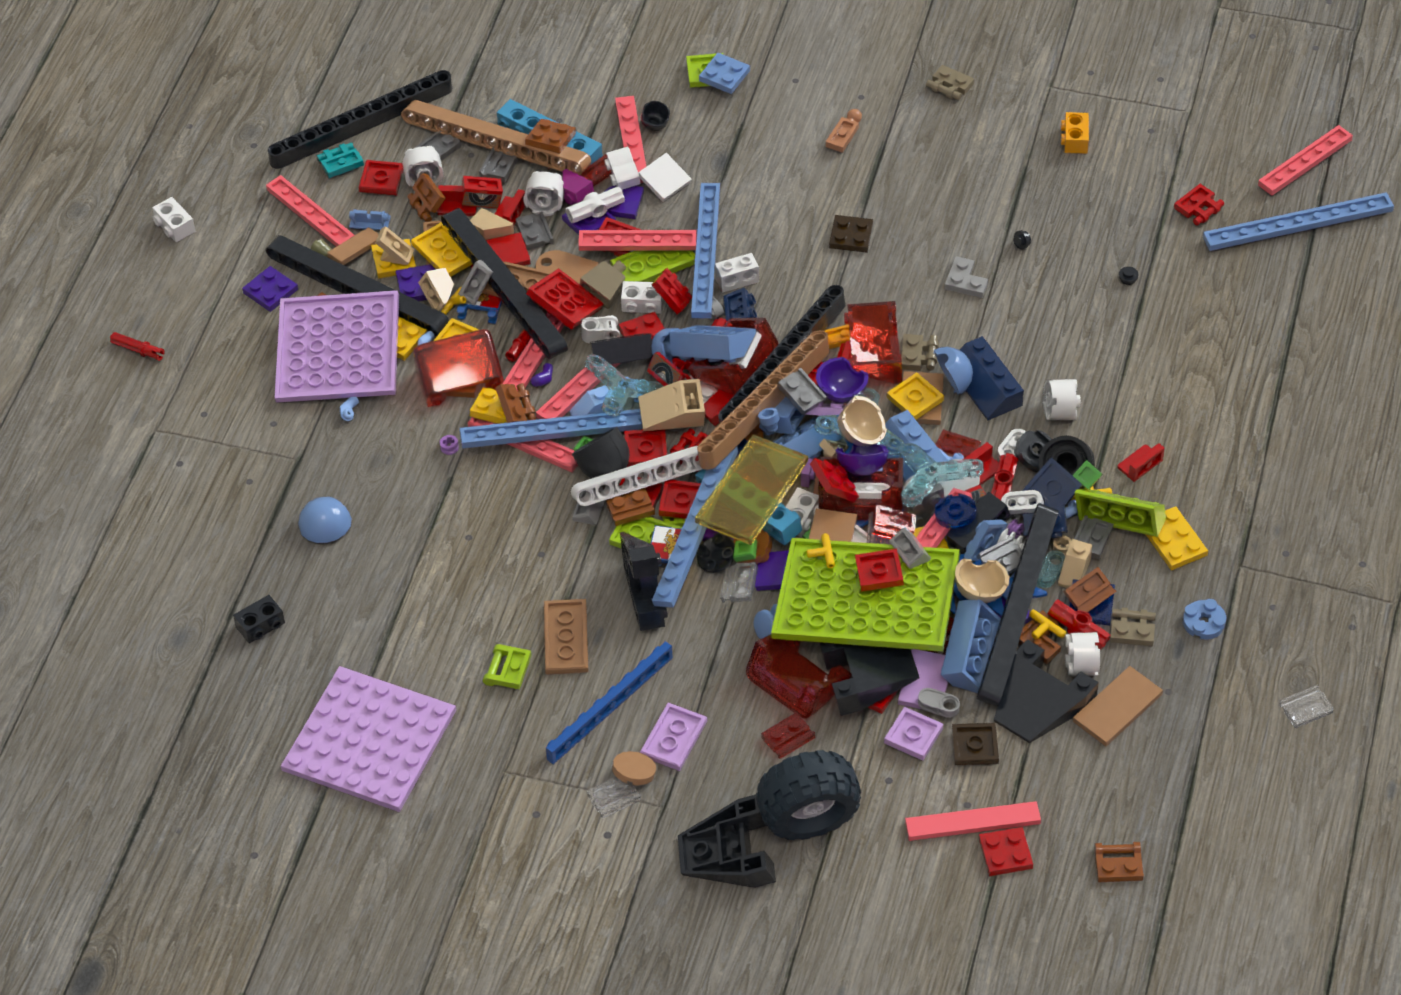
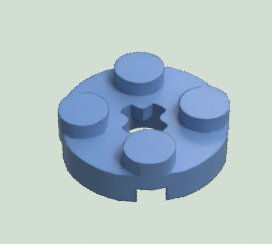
[1183,599,1226,640]

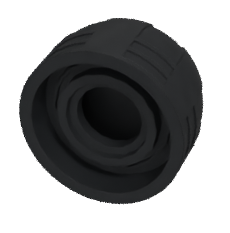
[572,427,630,479]
[1039,435,1095,478]

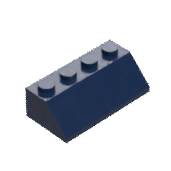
[960,336,1024,421]

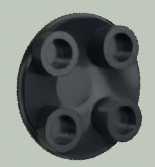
[696,533,735,573]

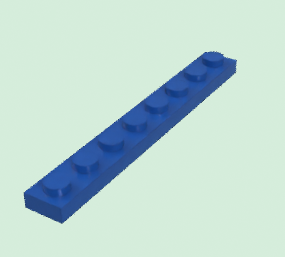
[546,641,673,765]

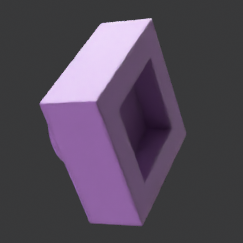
[801,458,815,487]

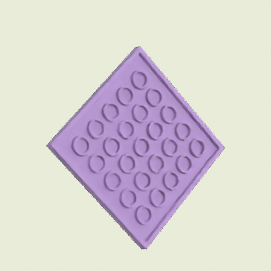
[275,291,399,402]
[281,666,456,812]

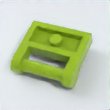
[482,644,532,690]

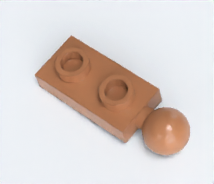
[826,109,862,153]

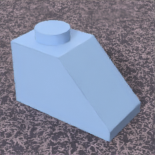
[570,385,615,416]

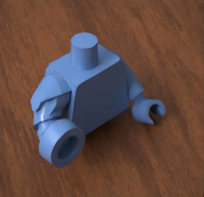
[758,397,805,435]

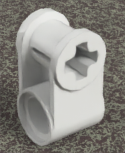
[581,316,620,343]

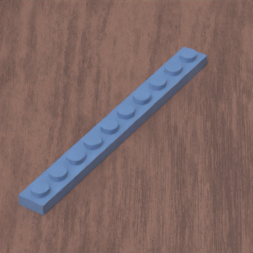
[691,183,720,318]
[1203,192,1394,251]
[460,409,643,448]
[652,446,738,608]

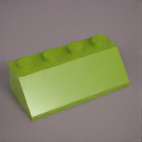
[1075,488,1166,537]

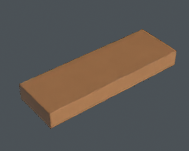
[327,227,379,265]

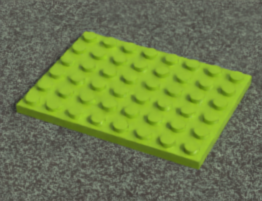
[771,538,960,651]

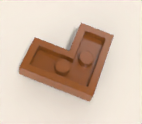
[1018,610,1061,664]

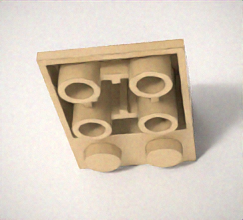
[638,379,705,431]

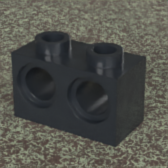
[233,595,285,644]

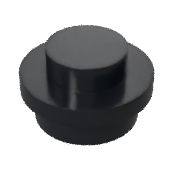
[1013,230,1031,250]
[1119,266,1139,285]

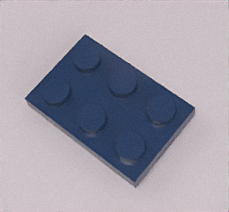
[1011,458,1083,516]

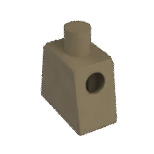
[580,261,626,309]

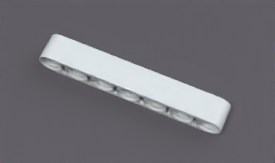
[571,446,702,506]

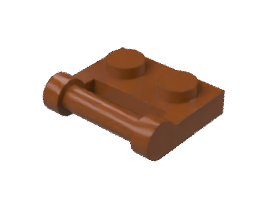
[1094,842,1144,882]

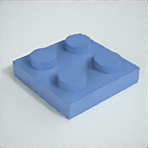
[699,53,750,94]
[964,520,1008,561]

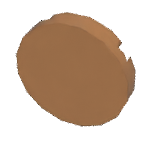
[612,751,656,786]

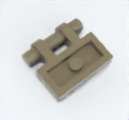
[926,65,974,100]
[900,334,939,371]
[1110,607,1156,646]

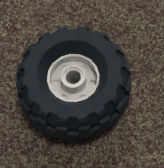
[756,750,861,840]

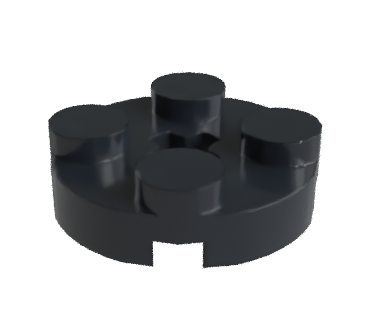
[1014,430,1052,472]

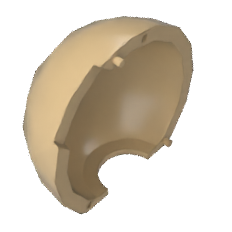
[837,396,887,446]
[955,558,1009,603]

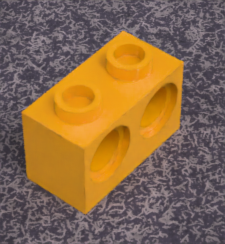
[1061,112,1089,154]

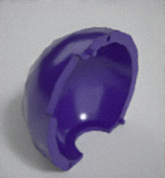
[816,357,869,403]
[835,444,889,476]

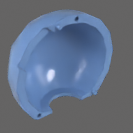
[933,347,973,394]
[298,497,352,543]

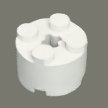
[402,146,444,186]
[524,171,564,216]
[1043,379,1081,420]
[1065,632,1100,676]

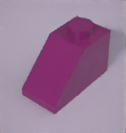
[563,169,594,205]

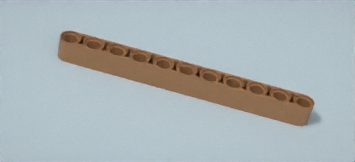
[401,100,591,175]
[697,330,829,470]

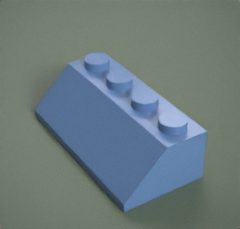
[669,325,756,363]
[877,410,948,484]
[750,416,842,478]
[941,599,1001,693]

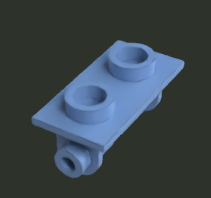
[349,209,391,230]

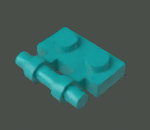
[316,142,364,178]

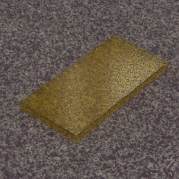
[695,434,808,545]

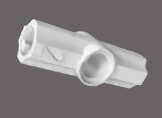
[566,187,625,223]

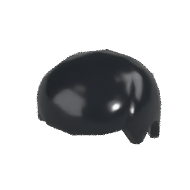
[641,101,670,131]

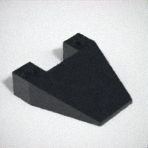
[619,532,668,631]
[994,639,1099,743]
[819,642,920,716]
[678,794,776,888]

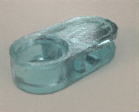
[1037,551,1065,588]

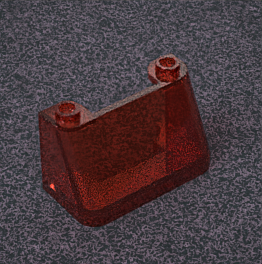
[844,301,902,384]
[688,318,779,395]
[413,329,504,407]
[818,457,903,521]
[746,634,851,719]

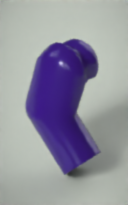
[531,363,553,387]

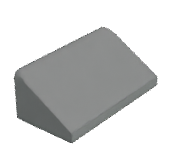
[458,260,493,305]
[572,486,605,525]
[889,527,931,569]

